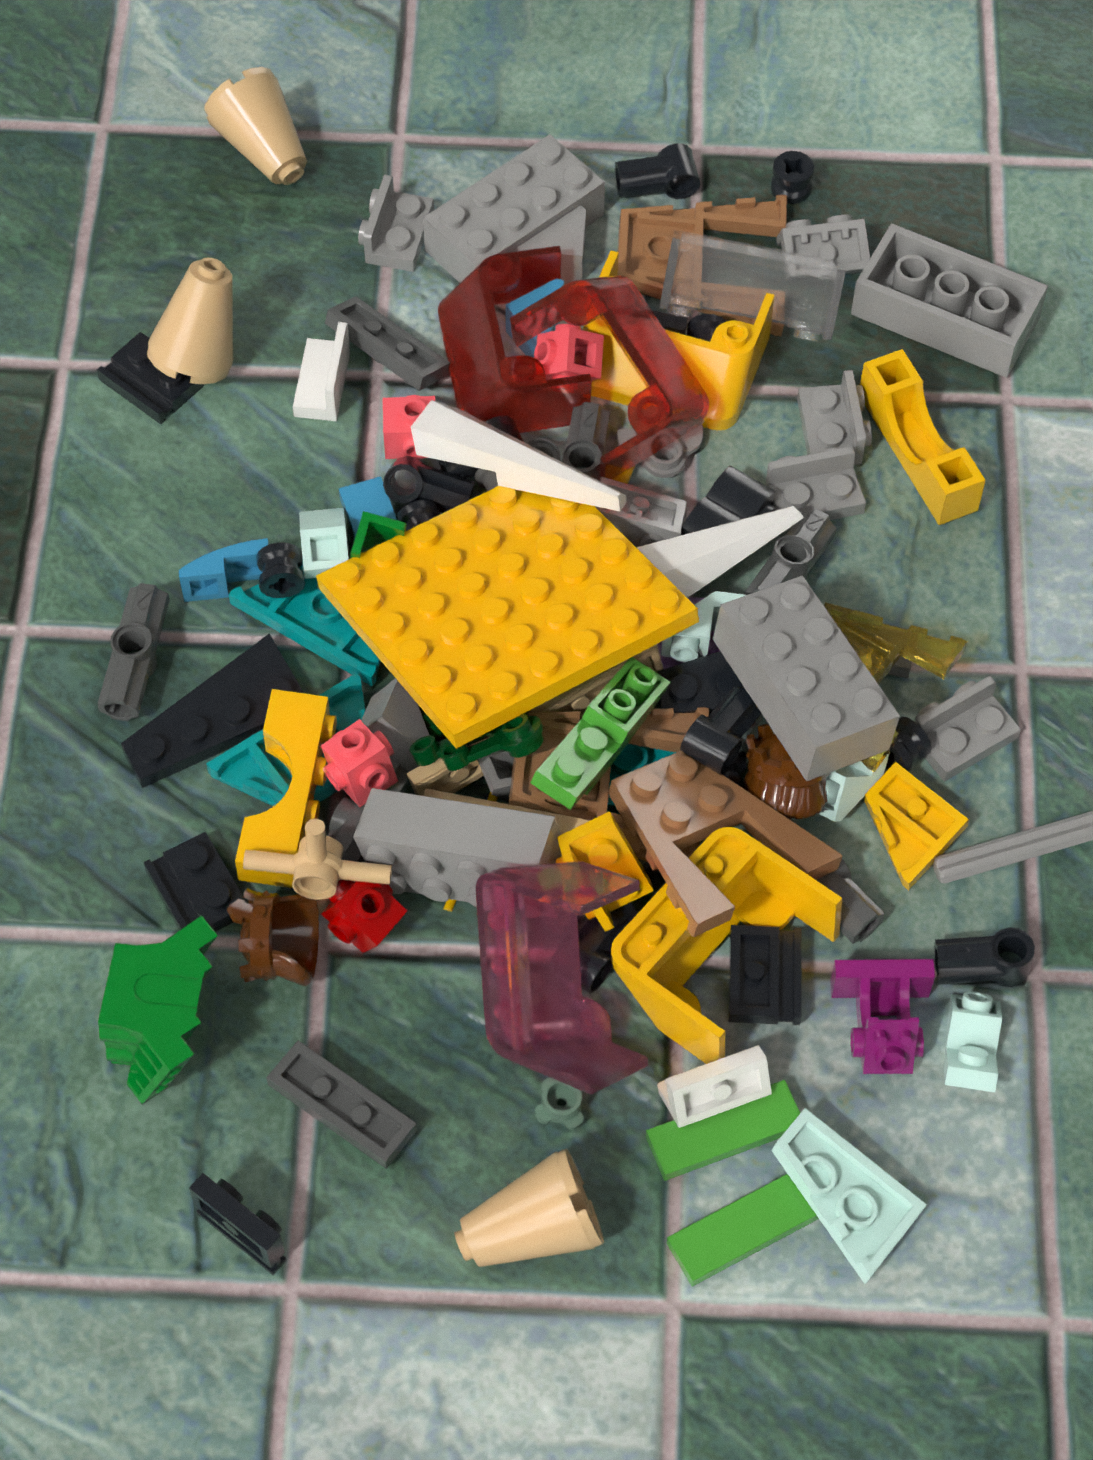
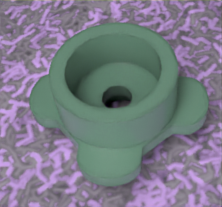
[535,1077,589,1130]

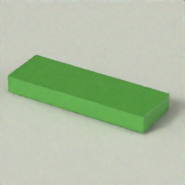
[645,1079,800,1181]
[666,1174,819,1287]

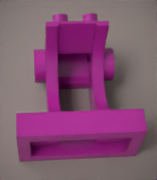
[830,959,935,1074]

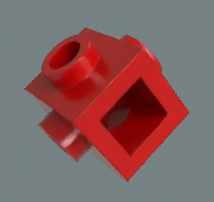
[321,880,408,953]

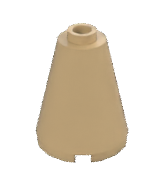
[204,67,307,185]
[147,258,233,384]
[455,1149,604,1267]

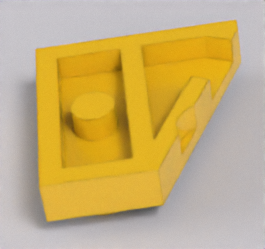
[864,762,969,890]

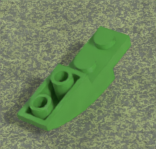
[530,657,670,810]

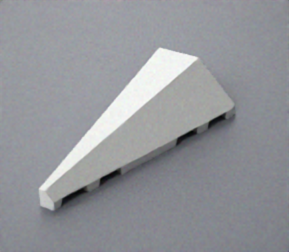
[411,400,627,511]
[636,506,804,598]

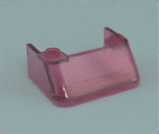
[476,861,648,1094]

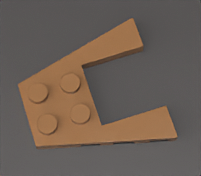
[617,195,787,336]
[509,707,709,862]
[608,751,843,937]

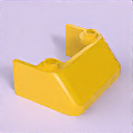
[577,250,775,430]
[611,827,842,1064]

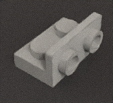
[358,175,434,272]
[776,215,870,282]
[797,370,872,465]
[765,446,866,528]
[595,477,687,547]
[915,676,1021,782]

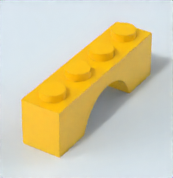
[860,349,986,525]
[235,689,337,888]

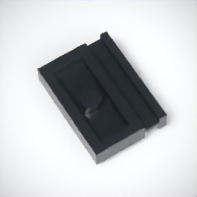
[97,332,204,424]
[143,832,247,932]
[728,925,802,1026]
[189,1173,287,1275]

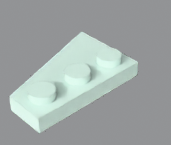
[771,1108,927,1284]

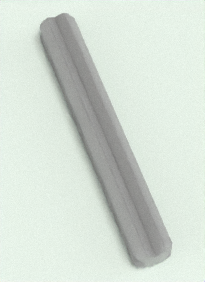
[933,811,1093,884]

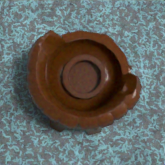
[742,724,831,819]
[227,889,319,986]

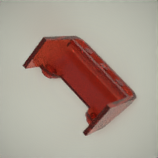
[438,246,592,433]
[510,275,709,479]

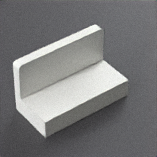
[293,322,350,421]
[657,1045,772,1128]

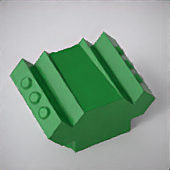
[98,916,218,1104]

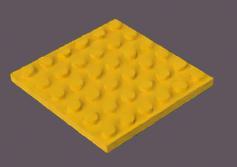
[316,486,699,749]

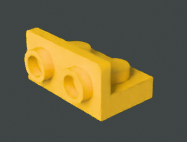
[556,811,654,932]

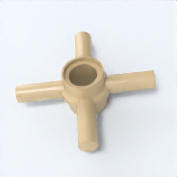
[243,819,392,914]

